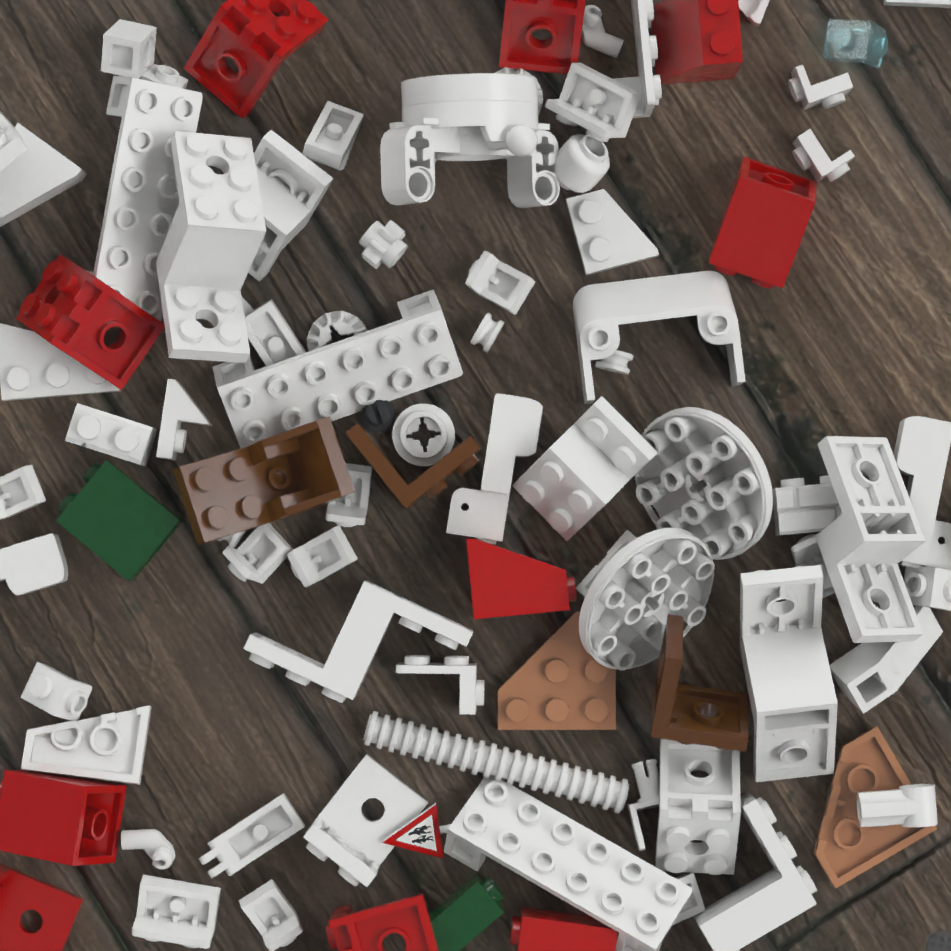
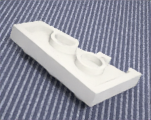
[0,323,121,401]
[21,705,152,785]

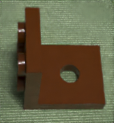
[346,423,481,509]
[650,614,748,752]

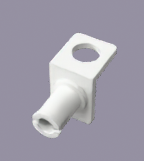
[628,759,660,852]

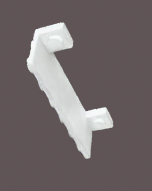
[614,0,662,118]
[86,75,203,321]
[212,289,463,448]
[444,775,692,951]

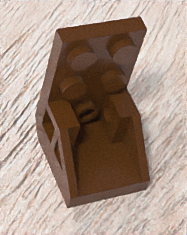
[173,417,355,545]

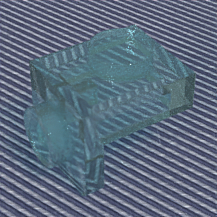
[823,19,888,68]

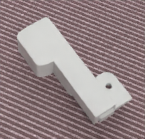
[446,393,543,545]
[894,416,951,570]
[0,534,68,595]

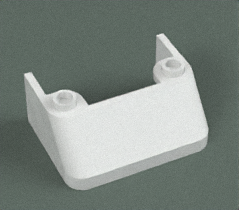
[573,271,746,404]

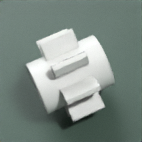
[359,220,408,269]

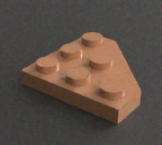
[498,611,616,730]
[813,725,937,889]

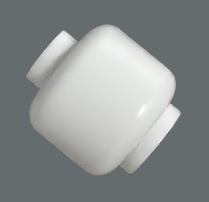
[553,134,610,193]

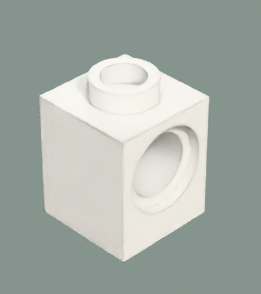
[101,19,157,79]

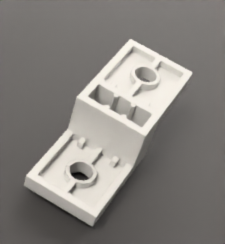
[815,436,926,643]

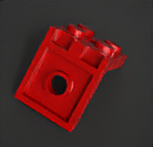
[183,0,329,119]
[499,0,586,74]
[16,254,165,390]
[0,863,85,951]
[326,893,439,951]

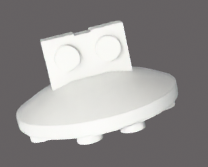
[635,407,773,560]
[576,528,715,670]

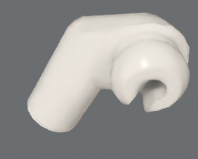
[581,4,624,58]
[121,829,175,870]

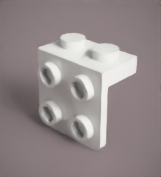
[396,655,485,715]

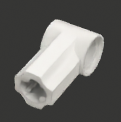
[856,784,938,827]

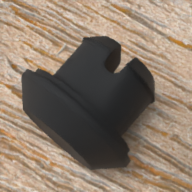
[361,400,396,433]

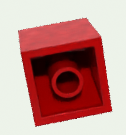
[651,0,743,85]
[709,156,817,289]
[466,539,576,619]
[0,770,127,866]
[509,906,618,951]

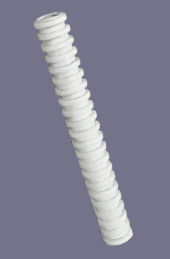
[363,711,629,814]

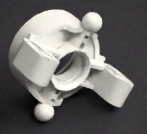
[380,73,560,208]

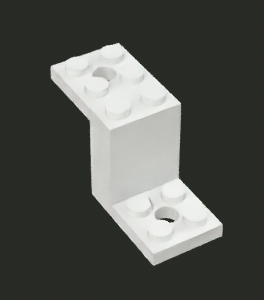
[156,131,266,363]
[740,565,838,782]
[243,581,473,703]
[693,792,818,951]

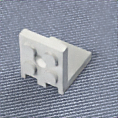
[655,739,741,875]
[303,754,428,887]

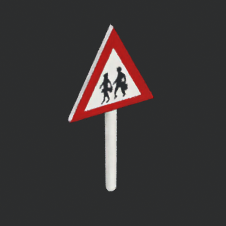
[382,803,451,859]

